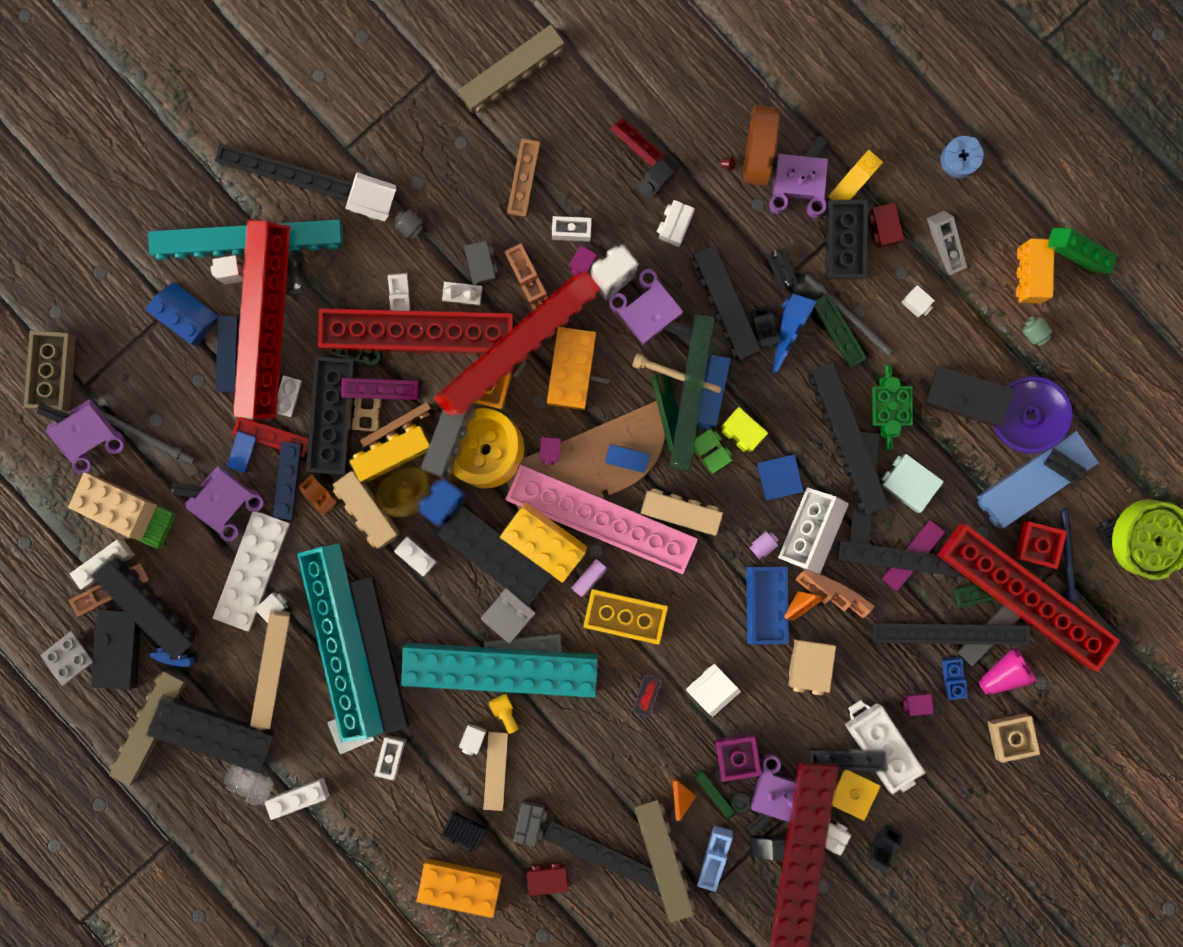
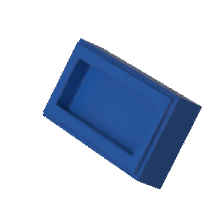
[227,430,257,473]

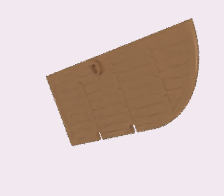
[507,401,666,520]

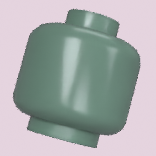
[1023,316,1052,345]

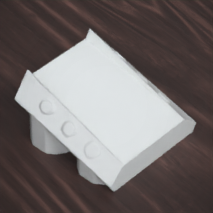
[346,172,396,222]
[686,664,741,717]

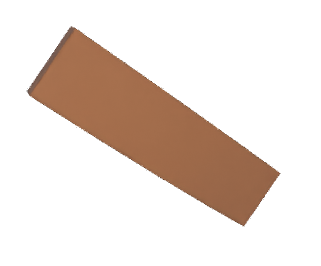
[504,243,548,310]
[69,564,149,618]
[795,569,875,618]

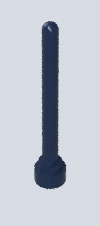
[1061,509,1080,601]

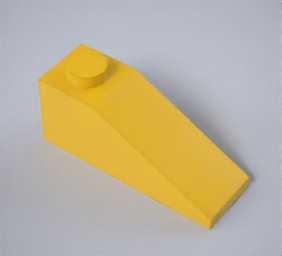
[827,150,883,200]

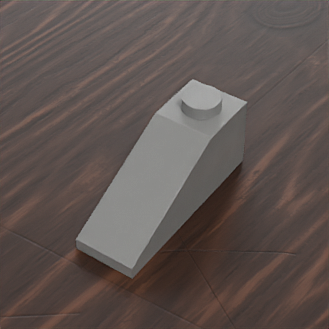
[927,211,967,275]

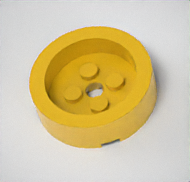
[453,408,524,488]

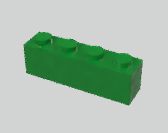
[1047,228,1117,273]

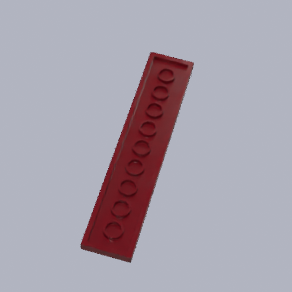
[770,763,839,947]

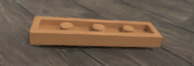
[507,138,540,218]
[360,402,432,449]

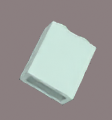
[881,454,944,513]

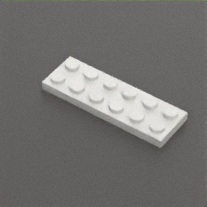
[213,511,290,632]

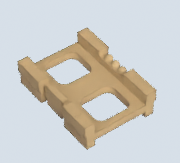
[352,398,382,432]

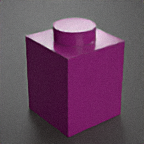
[569,245,597,275]
[539,437,561,465]
[902,692,934,716]

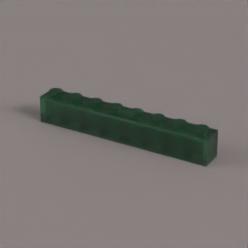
[670,314,716,473]

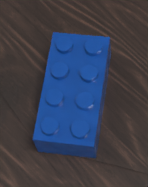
[419,479,468,526]

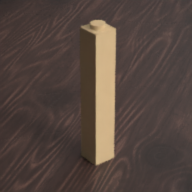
[250,609,290,730]

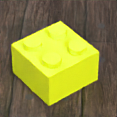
[720,407,768,453]

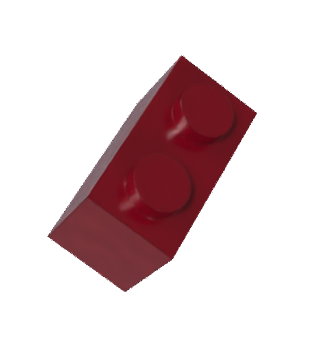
[868,203,904,248]
[527,862,568,896]

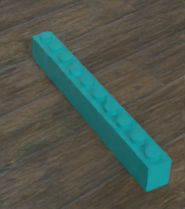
[148,220,344,260]

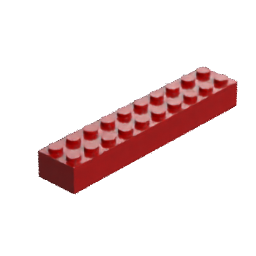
[234,220,291,419]
[433,270,600,416]
[318,309,513,354]
[937,524,1120,672]

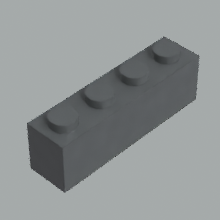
[421,404,475,479]

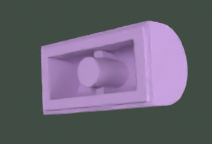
[571,559,608,597]

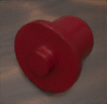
[721,157,735,170]

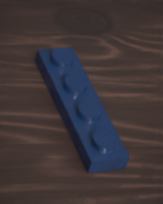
[273,441,302,520]

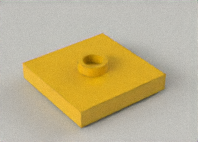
[832,770,880,821]

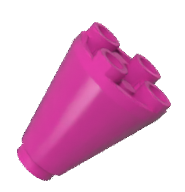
[978,648,1037,695]

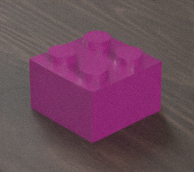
[715,734,761,781]

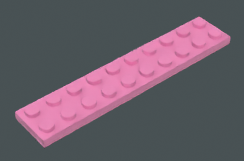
[506,464,698,574]

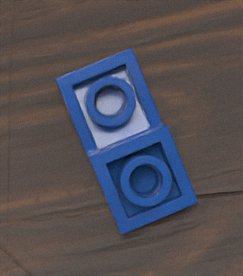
[605,444,650,473]
[150,648,195,666]
[942,657,968,700]

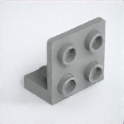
[481,588,535,643]
[40,631,93,685]

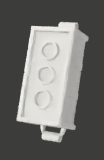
[845,700,925,794]

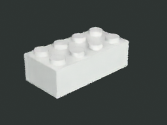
[592,246,637,301]

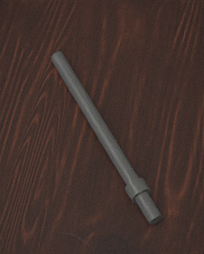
[803,273,893,356]
[100,410,196,465]

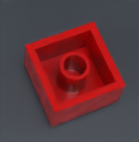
[1013,522,1067,569]

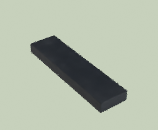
[809,748,888,772]

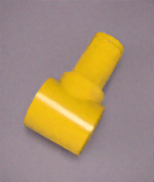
[489,693,519,734]

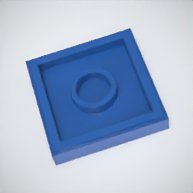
[757,455,803,501]

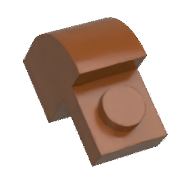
[299,474,337,516]

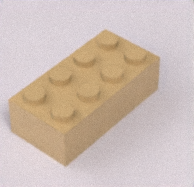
[333,471,401,548]
[68,472,157,540]
[640,488,723,535]

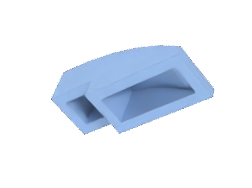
[697,825,732,892]

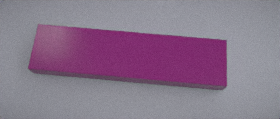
[341,378,418,400]
[881,520,945,591]

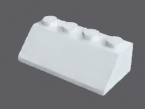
[778,487,849,574]

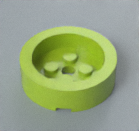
[1112,499,1183,580]

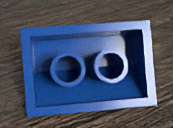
[145,282,218,347]

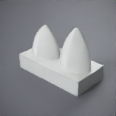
[442,282,483,306]
[277,376,303,418]

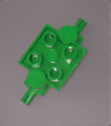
[872,365,913,450]

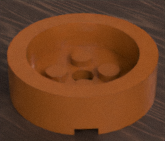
[743,104,779,186]

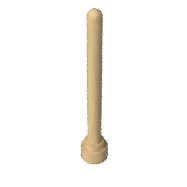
[632,352,721,393]

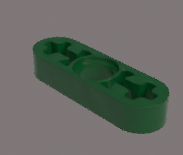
[327,350,381,366]
[694,769,736,820]

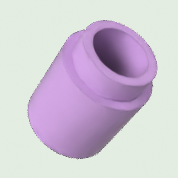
[750,531,779,559]

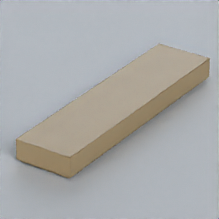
[484,731,508,811]

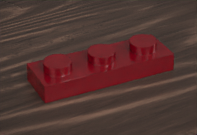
[610,118,665,166]

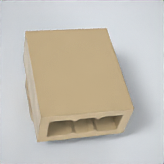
[788,639,836,695]

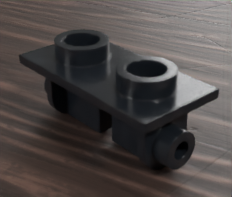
[766,248,798,291]
[1044,448,1087,486]

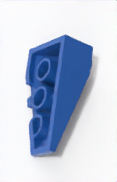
[772,294,816,374]

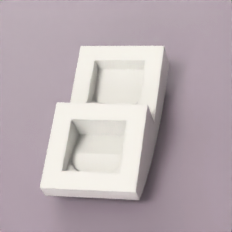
[388,273,410,311]

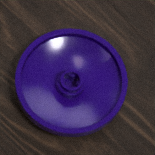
[994,377,1072,454]

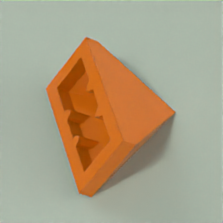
[784,591,824,621]
[672,778,696,821]

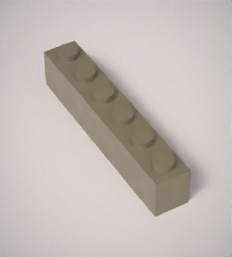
[458,25,565,114]
[109,670,189,786]
[634,800,695,923]

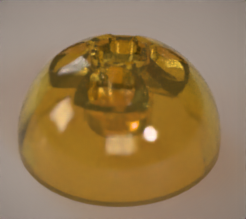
[375,467,430,518]

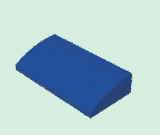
[746,567,789,645]

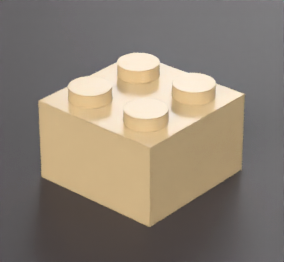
[987,713,1040,762]

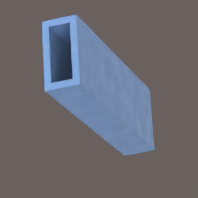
[977,431,1099,528]

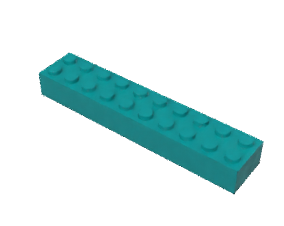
[297,544,384,743]
[401,643,598,697]

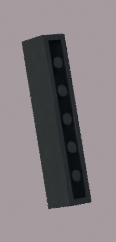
[691,245,761,361]

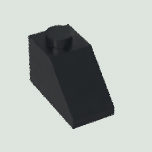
[750,835,787,860]

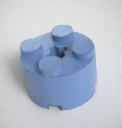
[940,136,983,178]

